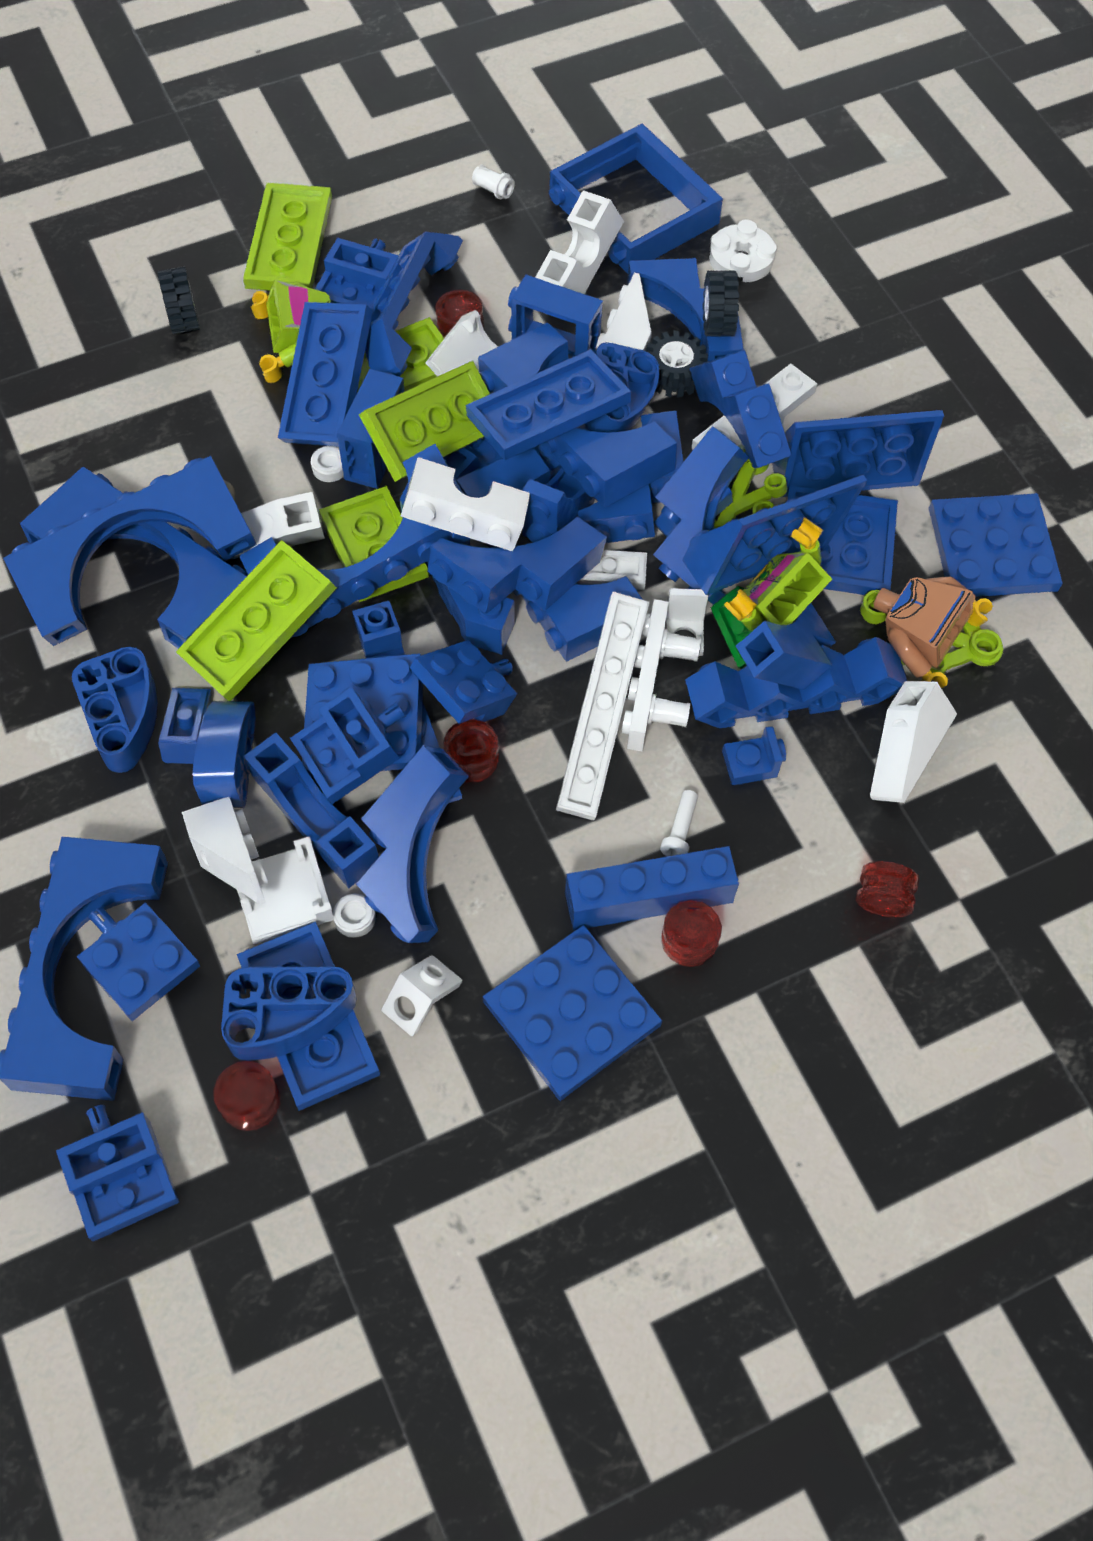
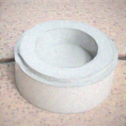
[311,446,344,482]
[333,894,376,938]

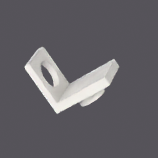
[666,588,708,656]
[381,955,463,1036]

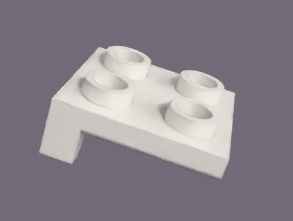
[425,310,498,377]
[237,837,334,945]

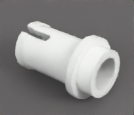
[472,165,515,199]

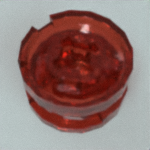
[435,290,484,338]
[443,719,499,782]
[856,861,919,917]
[661,900,722,967]
[214,1061,280,1131]

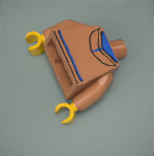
[874,576,993,688]

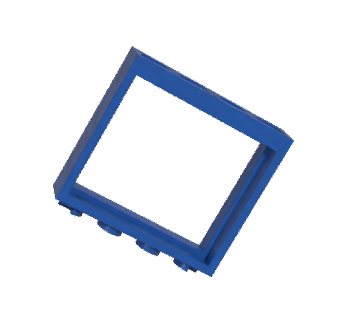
[548,123,723,274]

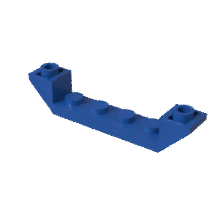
[365,231,463,377]
[352,600,462,803]

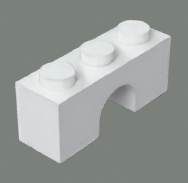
[535,191,624,294]
[401,457,530,551]

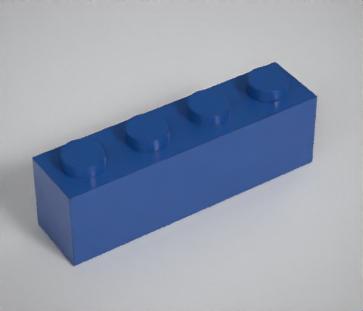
[565,846,739,931]

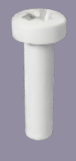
[660,790,698,857]

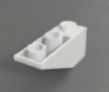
[596,273,651,351]
[212,492,325,561]
[870,681,957,803]
[182,797,268,904]

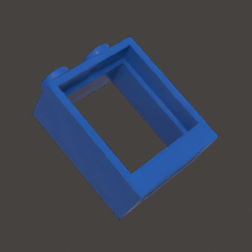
[508,275,603,359]
[337,369,405,489]

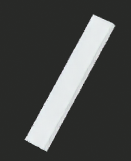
[556,592,649,821]

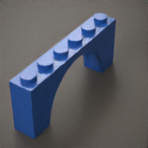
[478,322,677,508]
[239,444,470,638]
[456,447,643,662]
[3,456,257,646]
[20,467,248,649]
[0,836,168,1101]

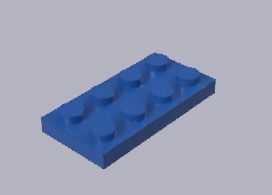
[278,302,373,447]
[466,349,631,460]
[236,922,380,1111]

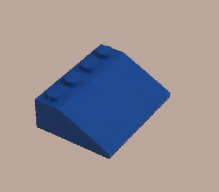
[772,410,944,498]
[682,475,868,595]

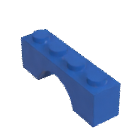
[243,733,379,889]

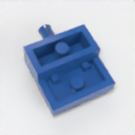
[315,238,399,309]
[410,640,517,724]
[290,686,406,804]
[77,902,200,1021]
[56,1105,180,1242]

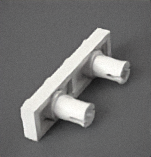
[691,363,817,450]
[622,599,701,752]

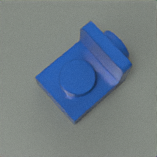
[722,726,786,785]

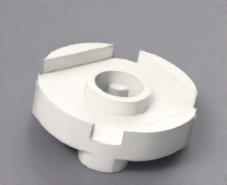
[710,220,777,282]

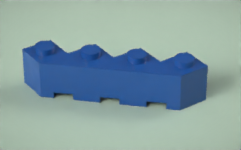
[400,483,515,655]
[685,637,907,729]

